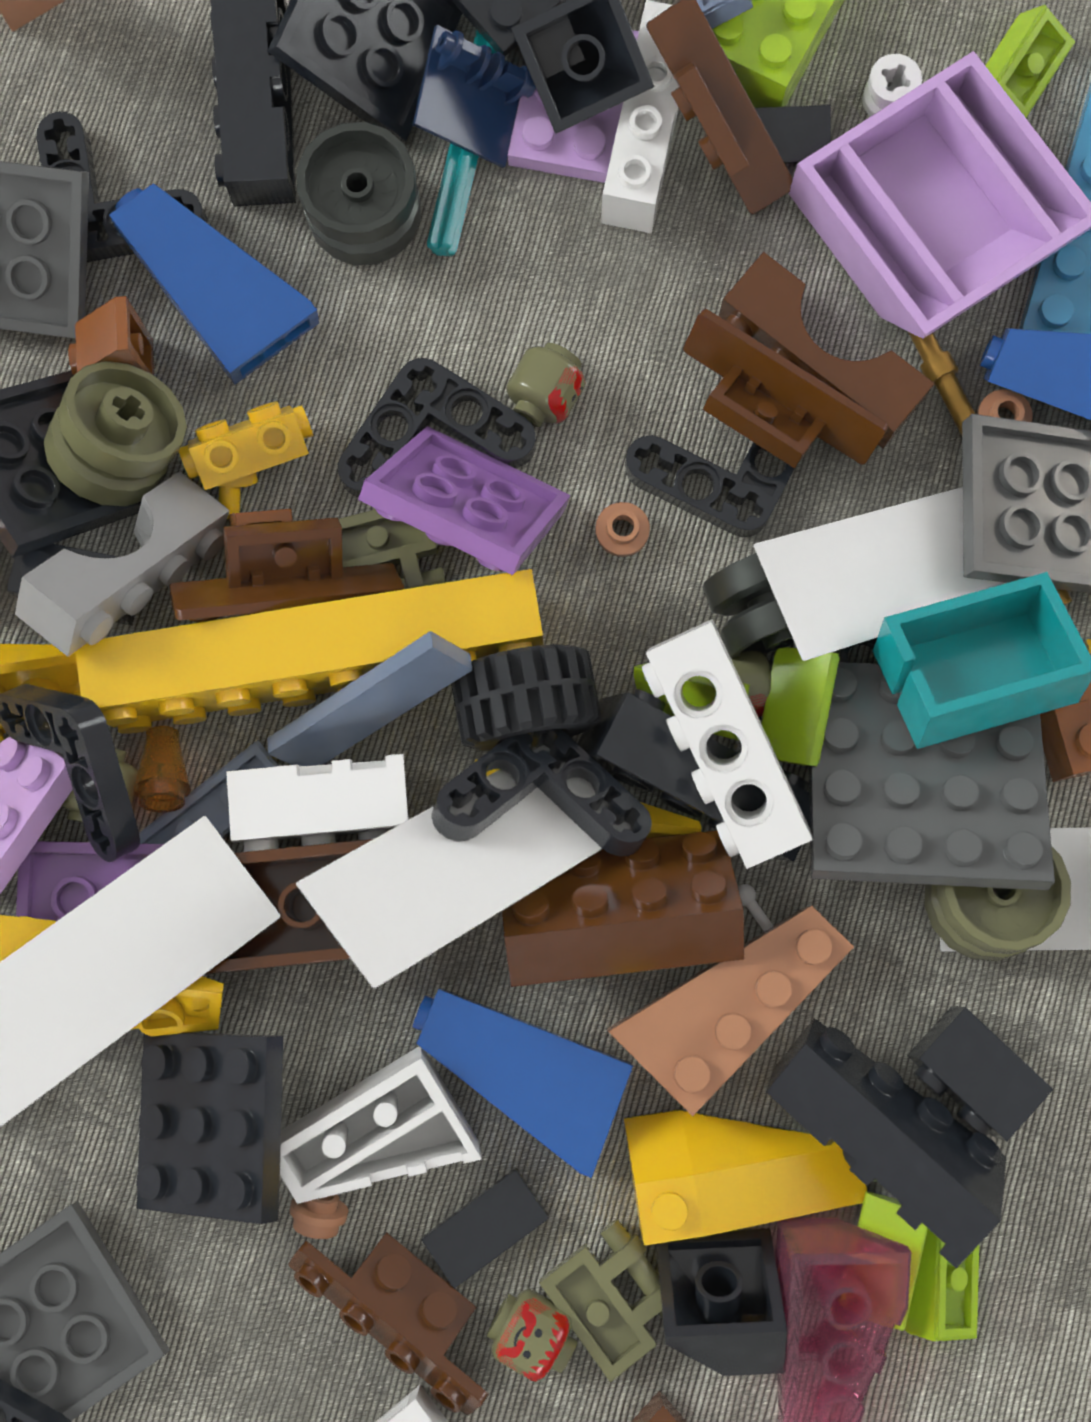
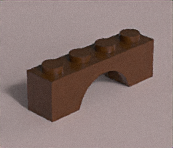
[719,252,935,449]

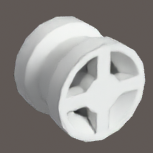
[862,54,922,117]

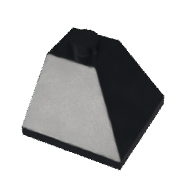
[511,0,655,134]
[656,1229,787,1376]

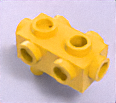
[179,401,314,519]

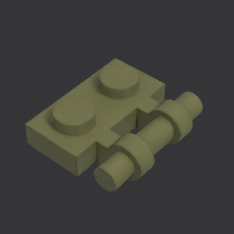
[339,510,446,589]
[539,1219,663,1382]

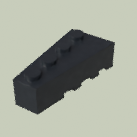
[210,0,296,207]
[577,689,810,862]
[766,1018,1007,1268]

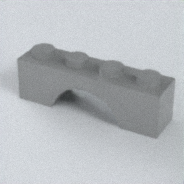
[15,471,230,657]

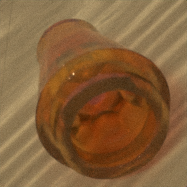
[133,726,191,813]

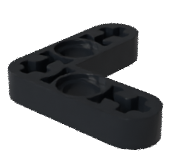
[37,112,207,262]
[338,358,536,498]
[625,435,795,537]
[0,684,140,862]
[431,729,652,857]

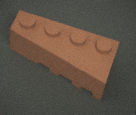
[606,906,854,1116]

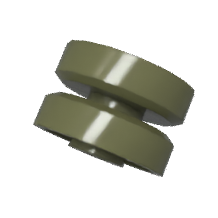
[44,361,187,506]
[924,847,1071,962]

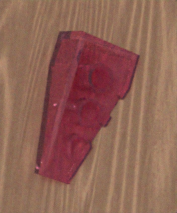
[776,1218,911,1422]

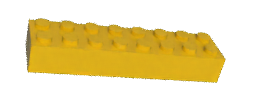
[75,569,543,734]

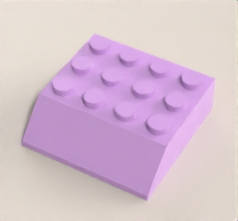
[789,51,1091,339]

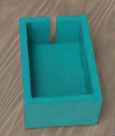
[873,572,1091,749]

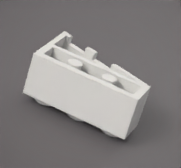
[226,754,408,852]
[280,1046,482,1204]

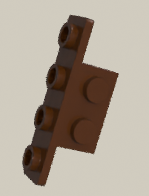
[646,0,793,214]
[683,309,889,468]
[169,517,404,622]
[288,1232,489,1415]

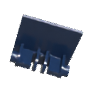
[413,25,536,168]

